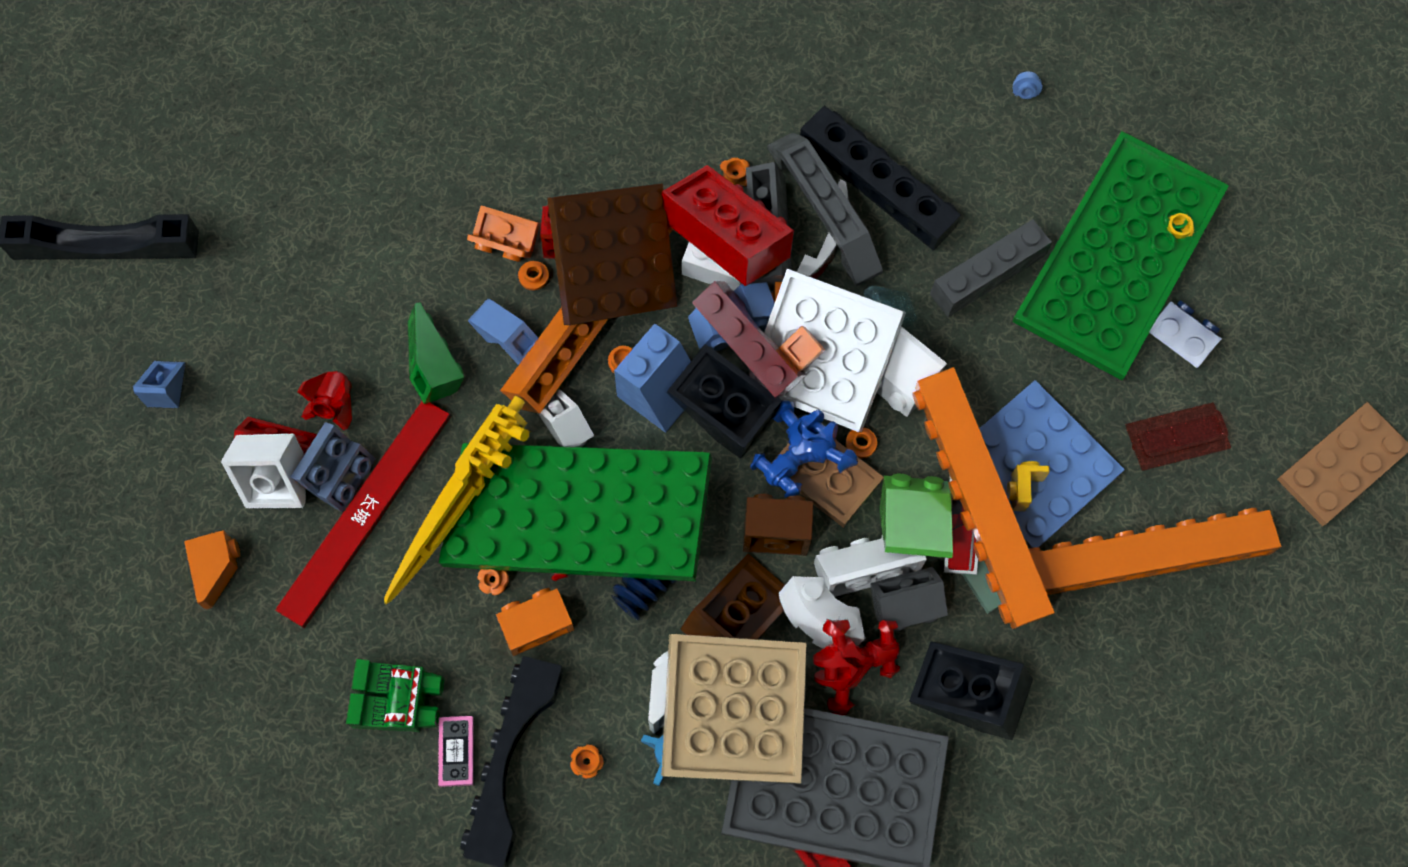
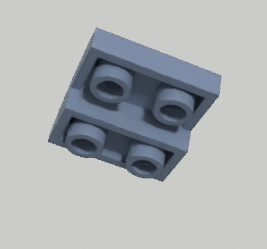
[291,422,376,512]

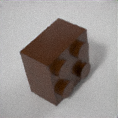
[743,494,813,556]

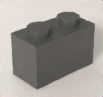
[870,567,948,631]

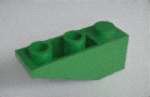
[408,302,464,404]

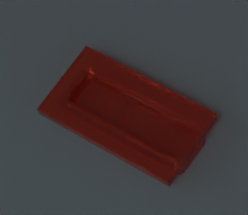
[1125,402,1231,471]

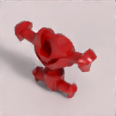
[813,619,900,716]

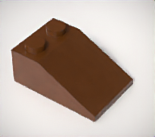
[680,554,785,640]

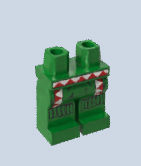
[346,659,445,732]

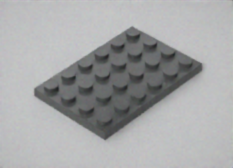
[721,708,949,867]

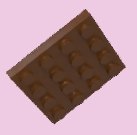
[547,183,677,325]

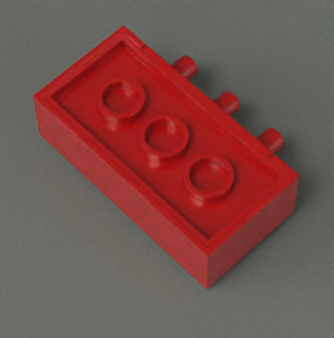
[662,165,794,286]

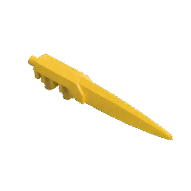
[384,396,529,604]

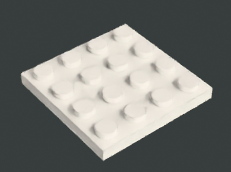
[749,269,906,432]

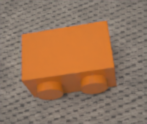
[496,588,574,656]

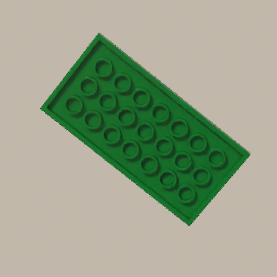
[1012,131,1229,381]
[438,443,712,581]

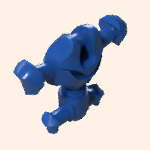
[750,400,858,498]

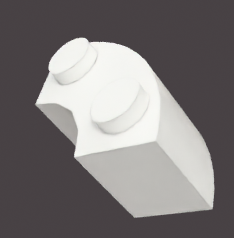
[779,576,865,649]

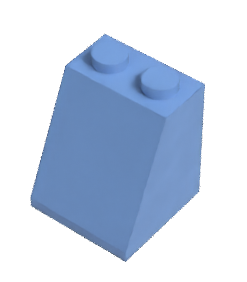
[614,324,691,433]

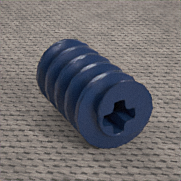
[611,577,677,621]

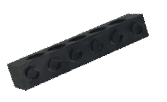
[800,105,961,251]

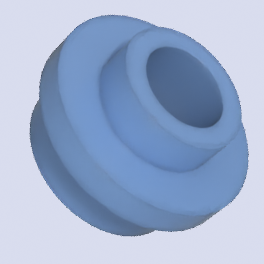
[1013,72,1042,99]

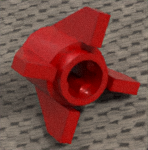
[297,371,352,430]

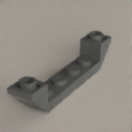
[767,132,883,287]

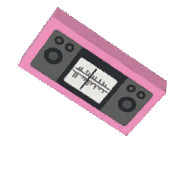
[438,716,474,787]

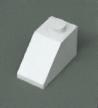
[537,388,594,448]

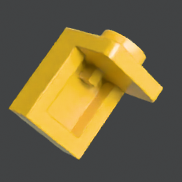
[1006,461,1049,512]

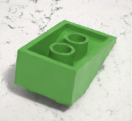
[880,473,953,558]

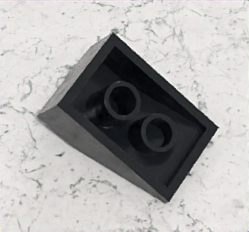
[667,344,782,459]
[909,642,1033,740]

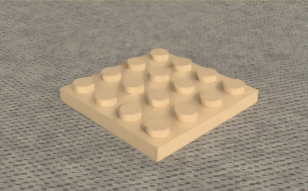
[661,634,806,783]

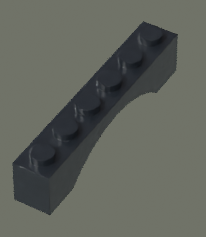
[0,214,199,260]
[460,656,564,867]

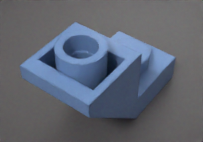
[468,299,538,365]

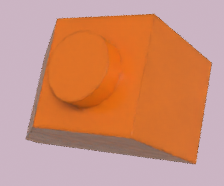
[184,530,241,609]

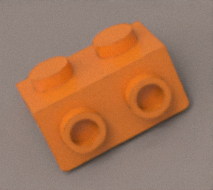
[467,205,540,262]

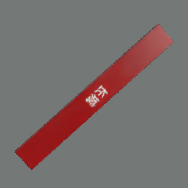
[275,401,451,628]

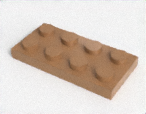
[1277,402,1408,526]

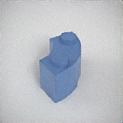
[688,282,775,351]

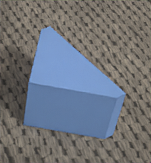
[133,361,185,408]

